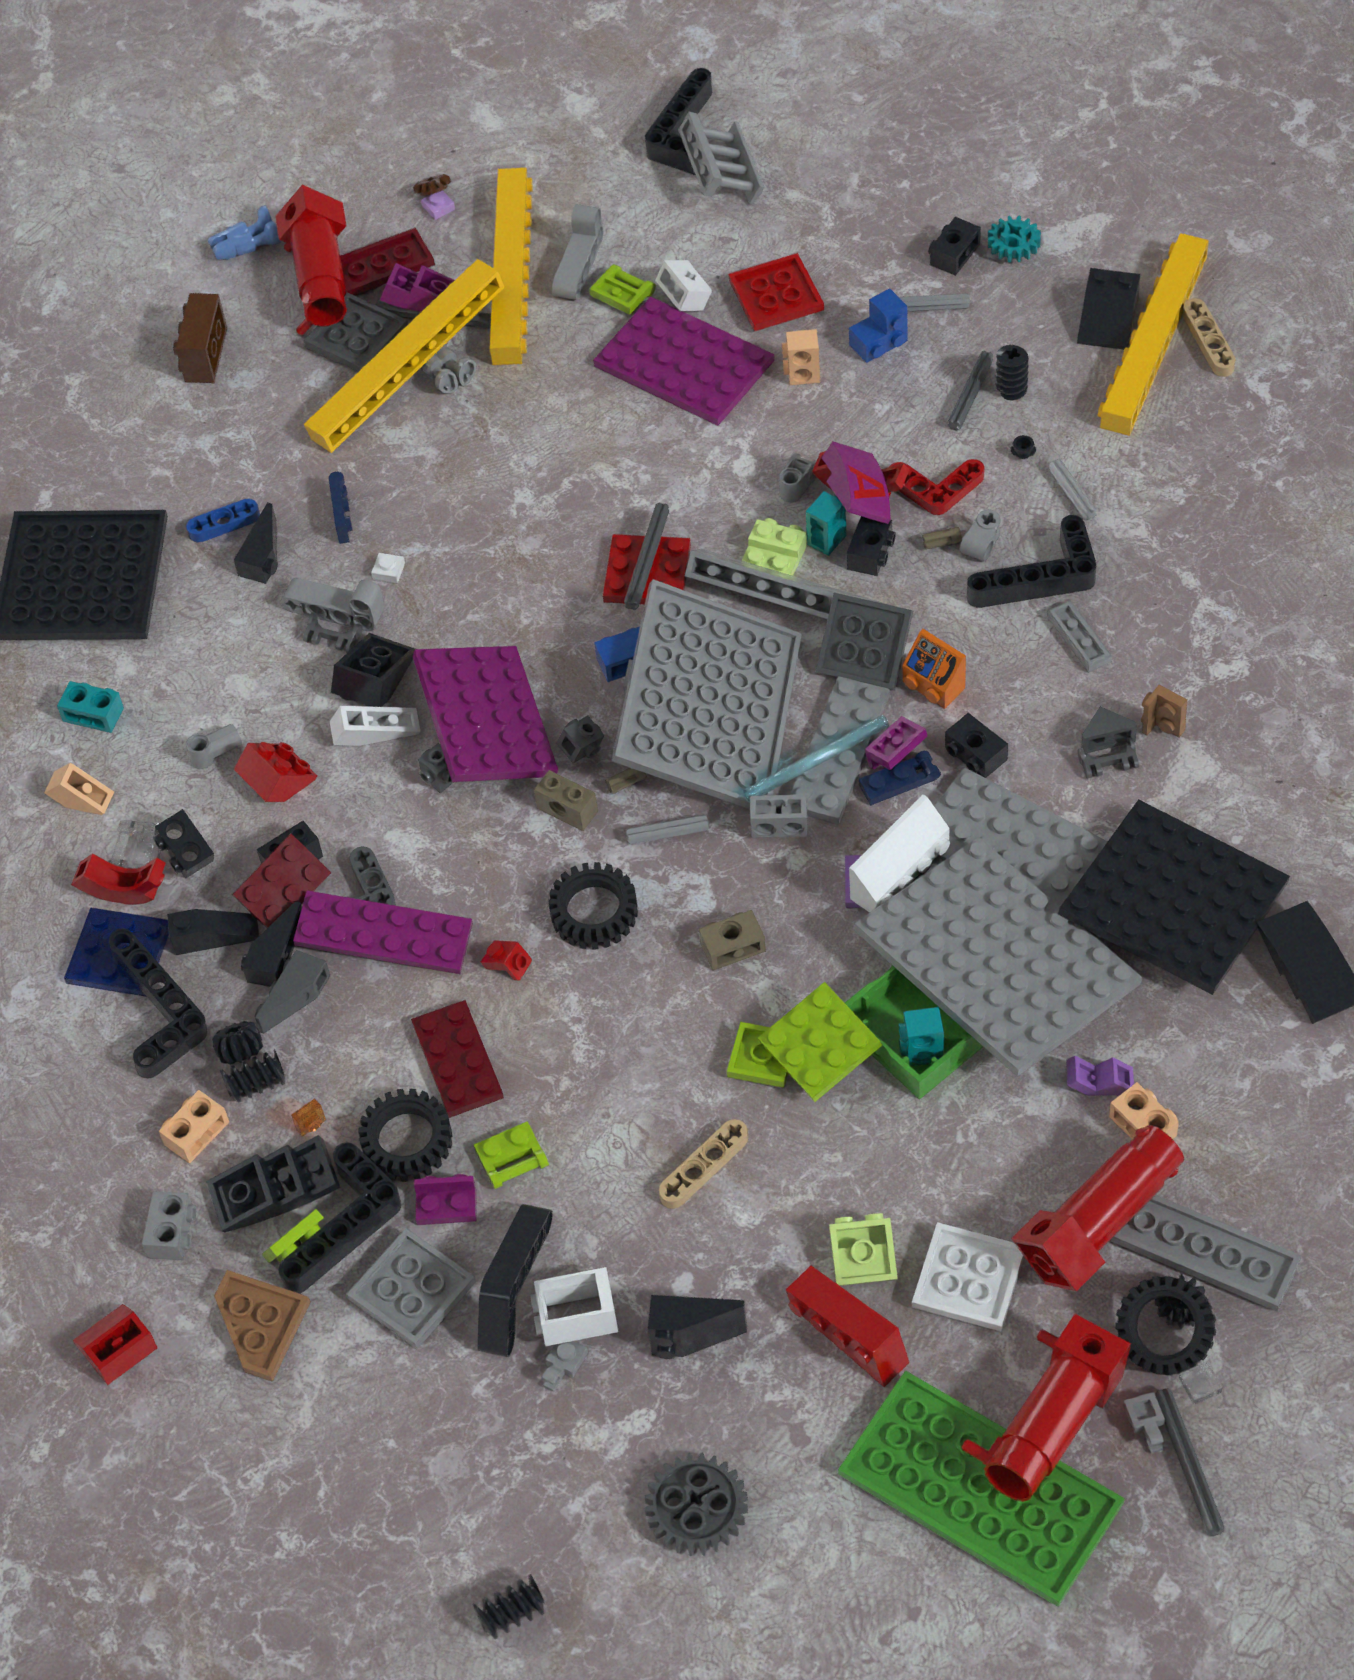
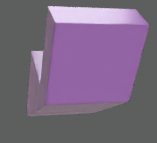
[1066,1056,1134,1096]

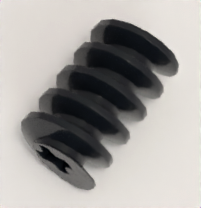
[995,345,1029,400]
[220,1049,285,1103]
[472,1574,545,1640]

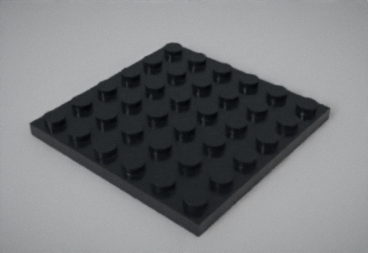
[0,510,168,640]
[1058,799,1290,995]

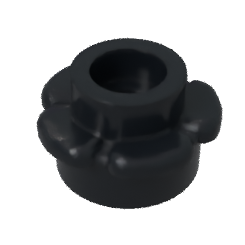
[1010,435,1036,459]

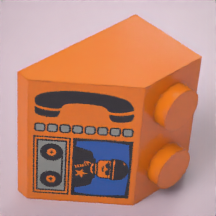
[902,629,966,709]

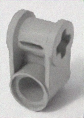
[779,453,817,502]
[960,509,1001,562]

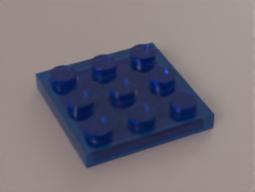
[64,907,169,997]

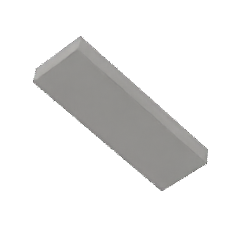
[1047,601,1112,673]

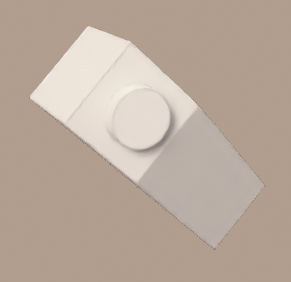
[330,706,421,746]

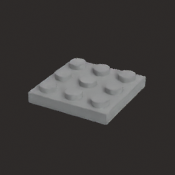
[347,1228,476,1349]

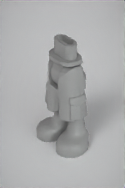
[420,345,477,393]

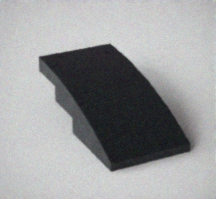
[1256,900,1354,1024]
[206,1135,340,1233]

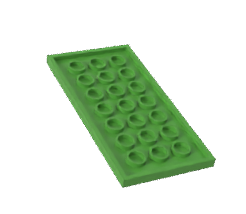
[838,1370,1125,1607]

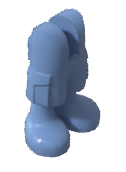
[208,205,281,260]

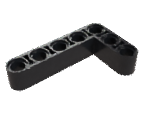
[645,68,713,175]
[967,515,1096,608]
[109,928,207,1079]
[278,1142,402,1294]
[477,1204,553,1357]

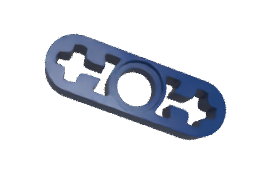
[186,499,260,542]

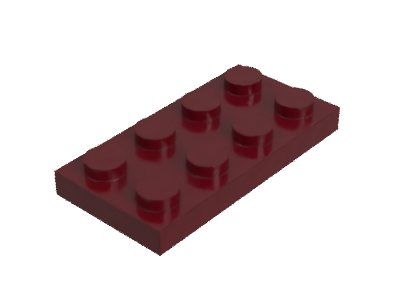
[340,227,435,296]
[411,1000,504,1118]

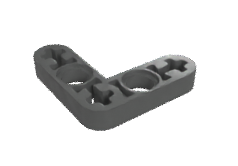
[349,846,396,906]

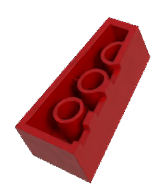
[785,1265,910,1388]

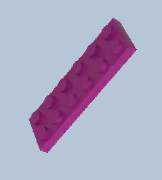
[293,890,473,974]

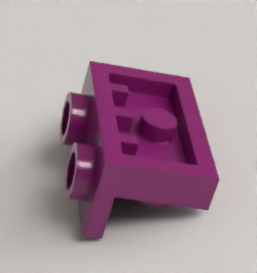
[864,716,927,770]
[414,1174,477,1225]

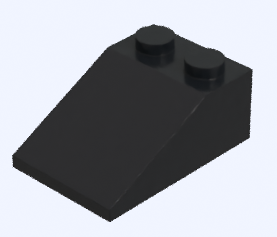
[1077,268,1140,350]
[331,633,415,707]
[648,1295,747,1359]

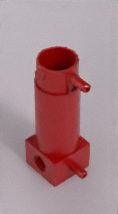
[275,184,347,335]
[1011,1125,1184,1292]
[962,1314,1131,1501]

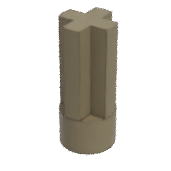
[922,527,962,550]
[605,768,647,794]

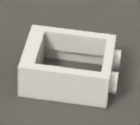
[530,1267,618,1346]

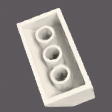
[849,795,950,913]

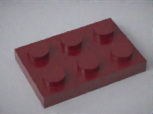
[232,834,332,928]

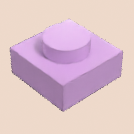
[421,190,455,220]

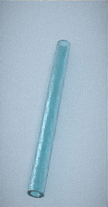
[744,715,889,802]

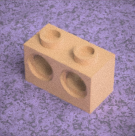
[782,329,820,385]
[1109,1082,1179,1139]
[159,1090,229,1164]

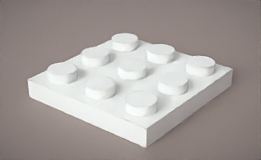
[912,1222,1024,1332]

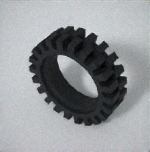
[548,862,638,950]
[358,1088,453,1182]
[1115,1276,1216,1376]

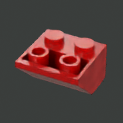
[234,742,317,802]
[73,1304,158,1385]

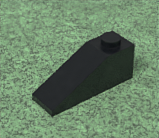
[234,502,278,584]
[241,902,302,987]
[167,909,259,955]

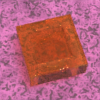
[291,1098,326,1137]

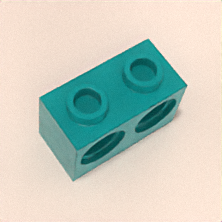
[806,491,847,556]
[57,681,124,733]
[899,1007,944,1066]

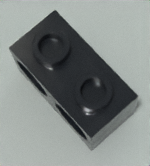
[153,809,214,879]

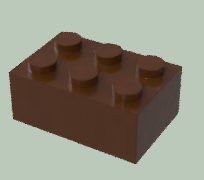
[173,293,228,383]

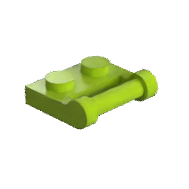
[590,264,656,315]
[474,1121,549,1189]

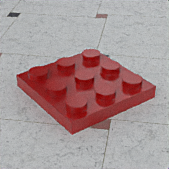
[728,253,824,332]
[603,534,691,605]

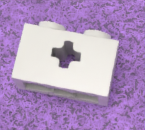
[655,260,712,311]

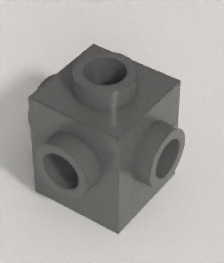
[556,715,605,763]
[418,743,454,793]

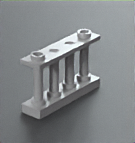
[679,112,764,205]

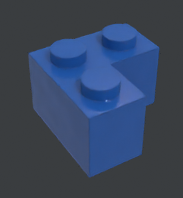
[849,288,908,363]
[594,627,640,682]

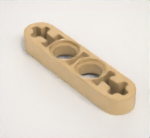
[1182,298,1236,377]
[659,1119,748,1209]

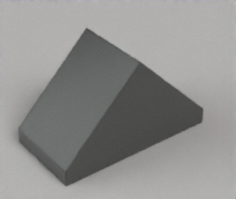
[1081,706,1137,753]

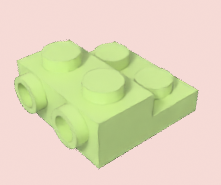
[742,518,807,576]
[829,1213,898,1286]

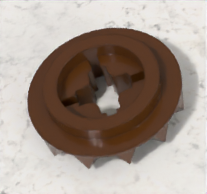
[413,174,451,196]

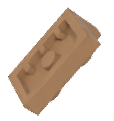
[1141,685,1188,738]

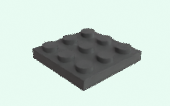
[304,293,408,372]
[816,593,914,690]

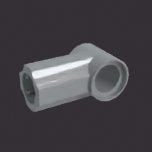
[186,724,242,769]

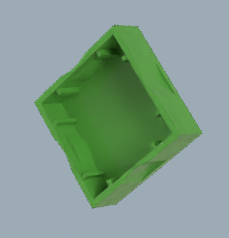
[845,965,983,1100]

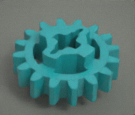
[988,216,1041,262]

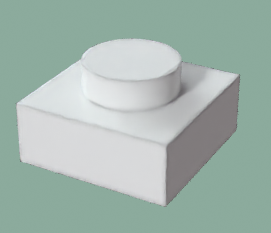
[371,553,405,583]

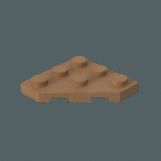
[214,1270,311,1382]

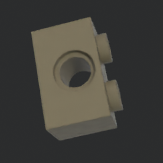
[534,770,598,831]
[699,910,766,971]

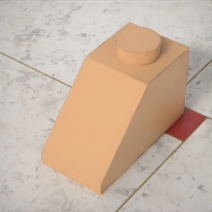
[44,762,114,815]

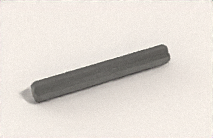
[948,351,993,431]

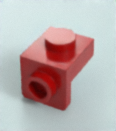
[480,940,532,981]

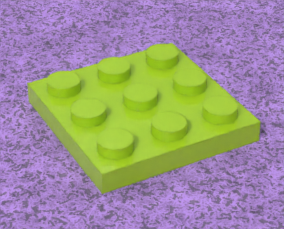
[758,982,882,1102]

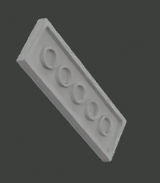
[790,676,890,824]
[1110,1195,1301,1312]

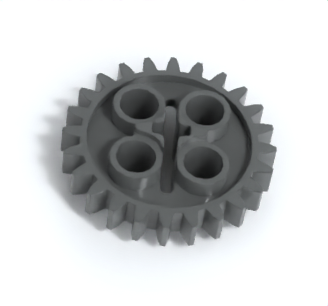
[645,1453,748,1556]

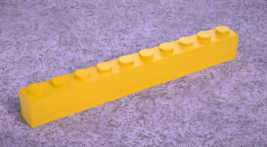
[490,168,533,365]
[1097,233,1209,436]
[304,259,504,453]

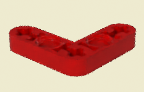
[889,459,985,515]

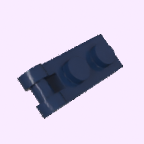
[328,471,353,544]
[859,750,941,806]

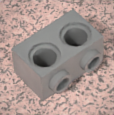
[750,794,808,838]
[142,1191,196,1260]

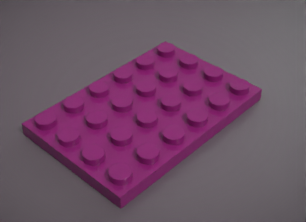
[593,296,774,426]
[412,646,558,782]

